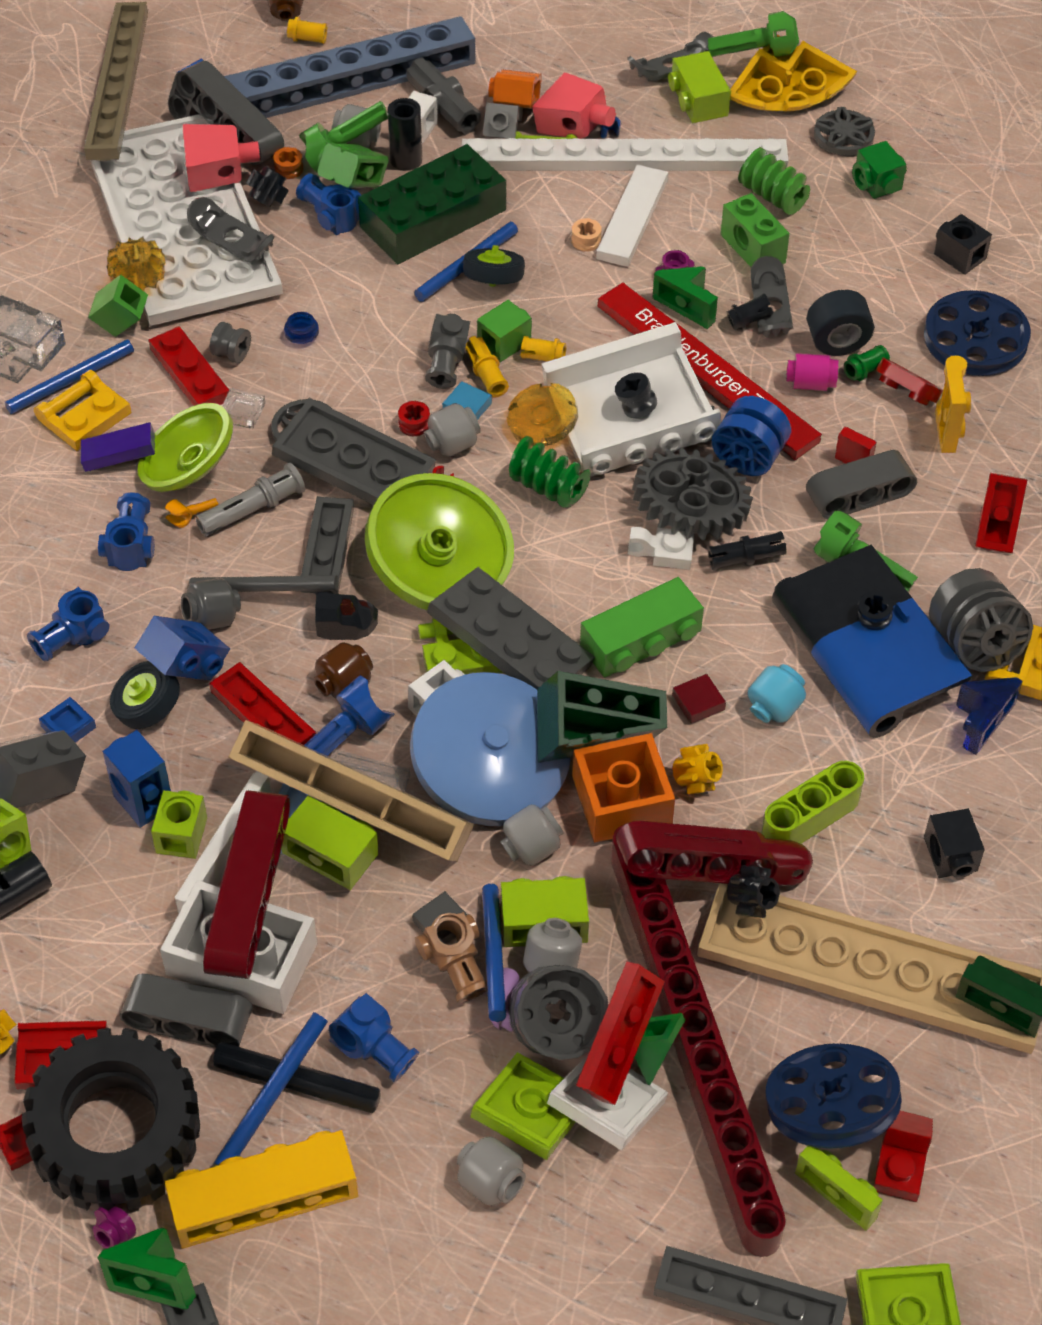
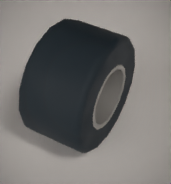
[806,289,875,356]

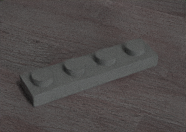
[653,1245,848,1325]

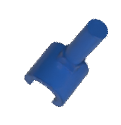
[600,117,621,139]

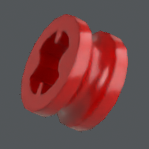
[398,401,430,437]

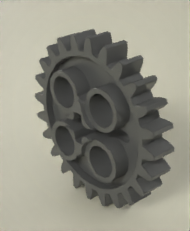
[632,448,753,540]

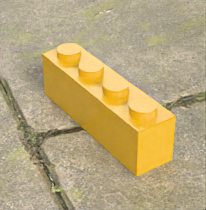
[165,1130,359,1249]

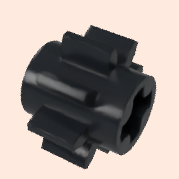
[246,166,289,207]
[727,865,780,918]

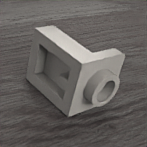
[483,102,523,139]

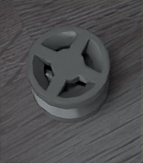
[209,322,251,363]

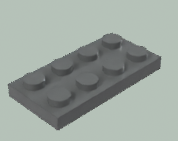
[272,397,436,505]
[427,567,595,689]

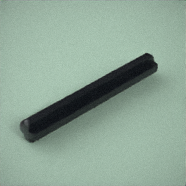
[213,1042,381,1113]

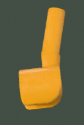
[165,498,218,528]

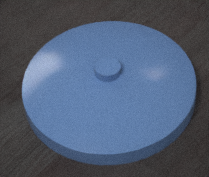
[410,672,570,826]

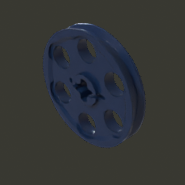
[924,290,1031,376]
[766,1043,902,1149]

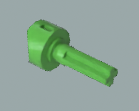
[708,11,799,57]
[299,101,388,173]
[814,511,918,592]

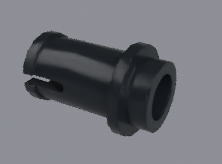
[726,294,773,331]

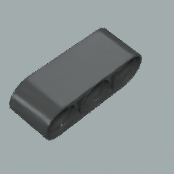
[806,450,918,519]
[120,974,253,1047]

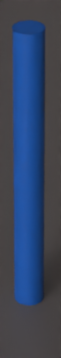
[414,221,518,302]
[5,339,134,414]
[482,883,506,1022]
[214,1012,328,1166]

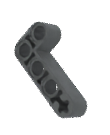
[168,60,285,165]

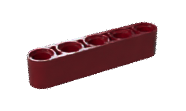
[203,790,290,979]

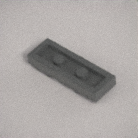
[301,496,354,594]

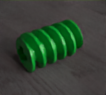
[509,436,591,508]

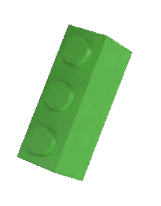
[580,576,704,678]

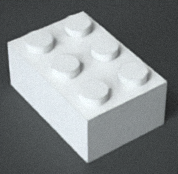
[160,880,317,1015]

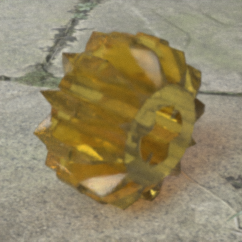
[106,236,166,291]

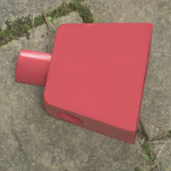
[532,72,616,139]
[183,124,260,192]

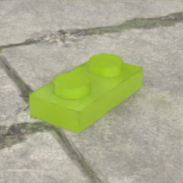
[795,1146,883,1231]

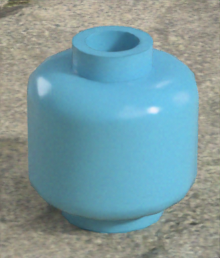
[747,664,806,723]

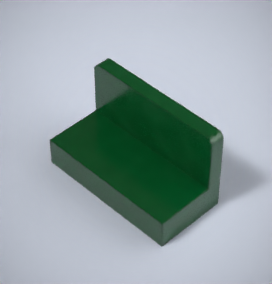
[955,956,1042,1038]

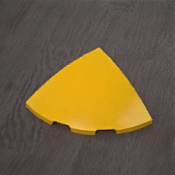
[730,34,857,112]

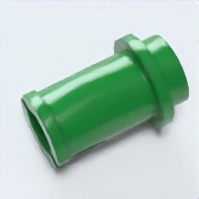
[844,345,890,381]

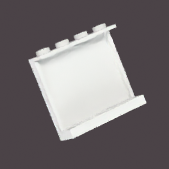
[542,322,721,476]

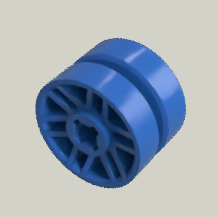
[712,396,791,476]

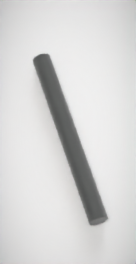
[189,575,339,592]

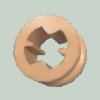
[571,218,602,251]

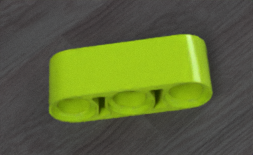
[761,761,864,844]

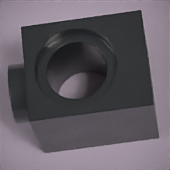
[934,214,992,275]
[924,808,985,878]

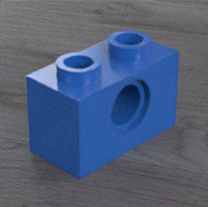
[134,615,230,681]
[102,730,171,828]

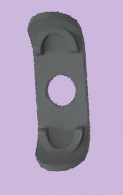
[627,31,714,82]
[187,197,275,262]
[750,256,793,337]

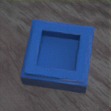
[39,697,96,743]

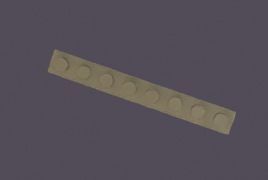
[84,2,148,161]

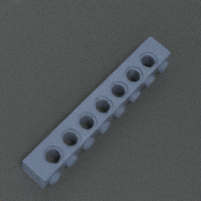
[224,16,476,118]

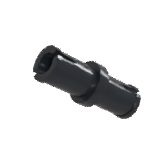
[708,531,787,570]

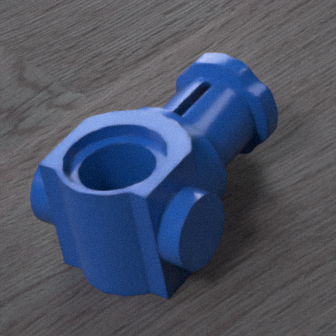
[296,173,361,235]
[98,492,155,571]
[26,587,110,661]
[328,993,420,1082]

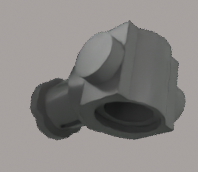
[425,314,471,389]

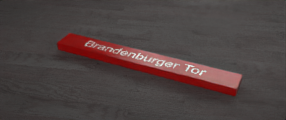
[598,282,822,460]

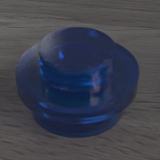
[284,312,319,344]

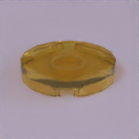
[507,383,579,447]

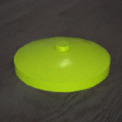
[365,473,514,610]

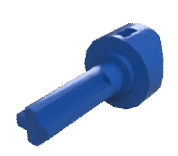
[304,675,395,756]

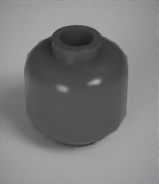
[181,578,241,630]

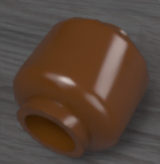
[314,642,373,699]

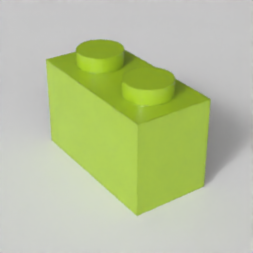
[668,51,731,123]
[282,795,378,890]
[501,876,589,947]

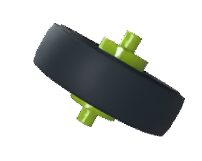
[463,245,525,287]
[110,661,180,729]

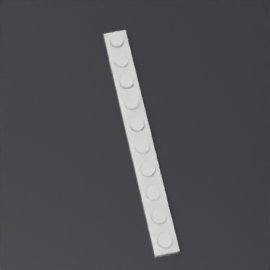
[462,138,789,171]

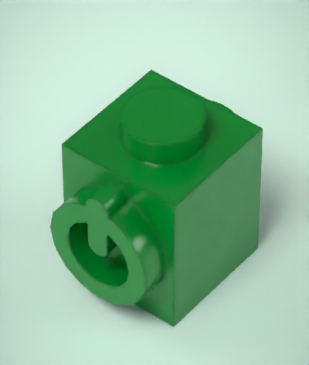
[852,141,907,199]

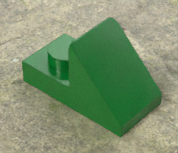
[652,266,718,329]
[634,1013,685,1085]
[98,1228,196,1310]

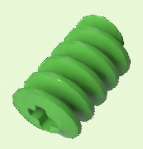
[738,147,811,215]

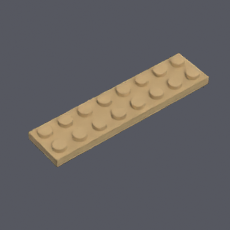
[697,883,1042,1054]

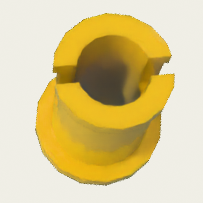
[287,17,328,44]
[520,336,567,362]

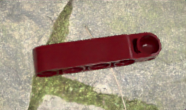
[616,821,813,886]

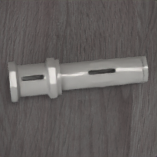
[196,462,306,537]

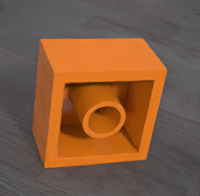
[572,733,675,843]

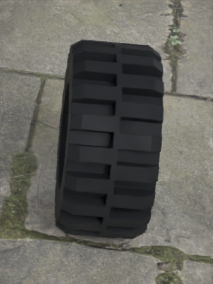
[22,1028,200,1211]

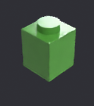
[88,275,148,337]
[477,299,532,363]

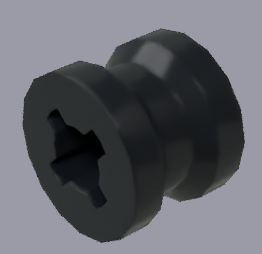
[615,372,657,418]

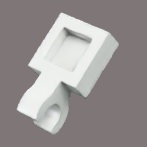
[628,527,694,570]

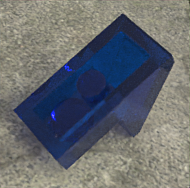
[956,677,1023,755]

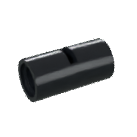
[388,98,423,171]
[0,851,52,917]

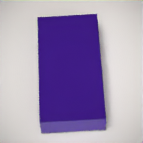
[81,422,155,472]

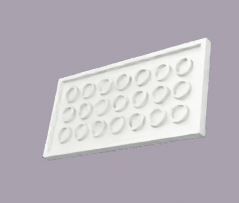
[85,114,283,326]

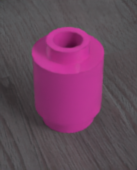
[786,353,838,391]

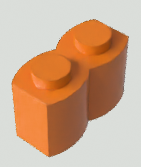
[488,69,542,109]

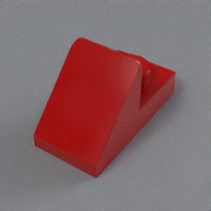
[975,472,1028,553]
[873,1110,933,1202]

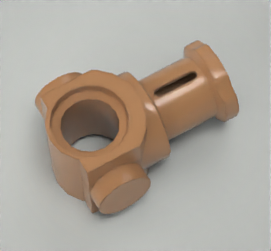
[415,912,487,1003]

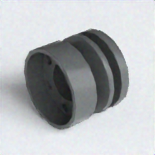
[929,568,1033,672]
[508,965,609,1060]

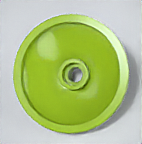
[138,403,233,492]

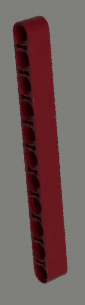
[611,824,786,1257]

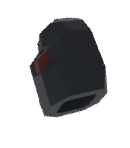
[315,591,378,640]

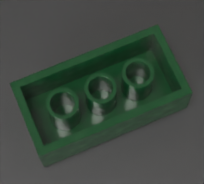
[358,144,506,265]

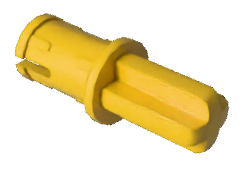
[465,336,509,397]

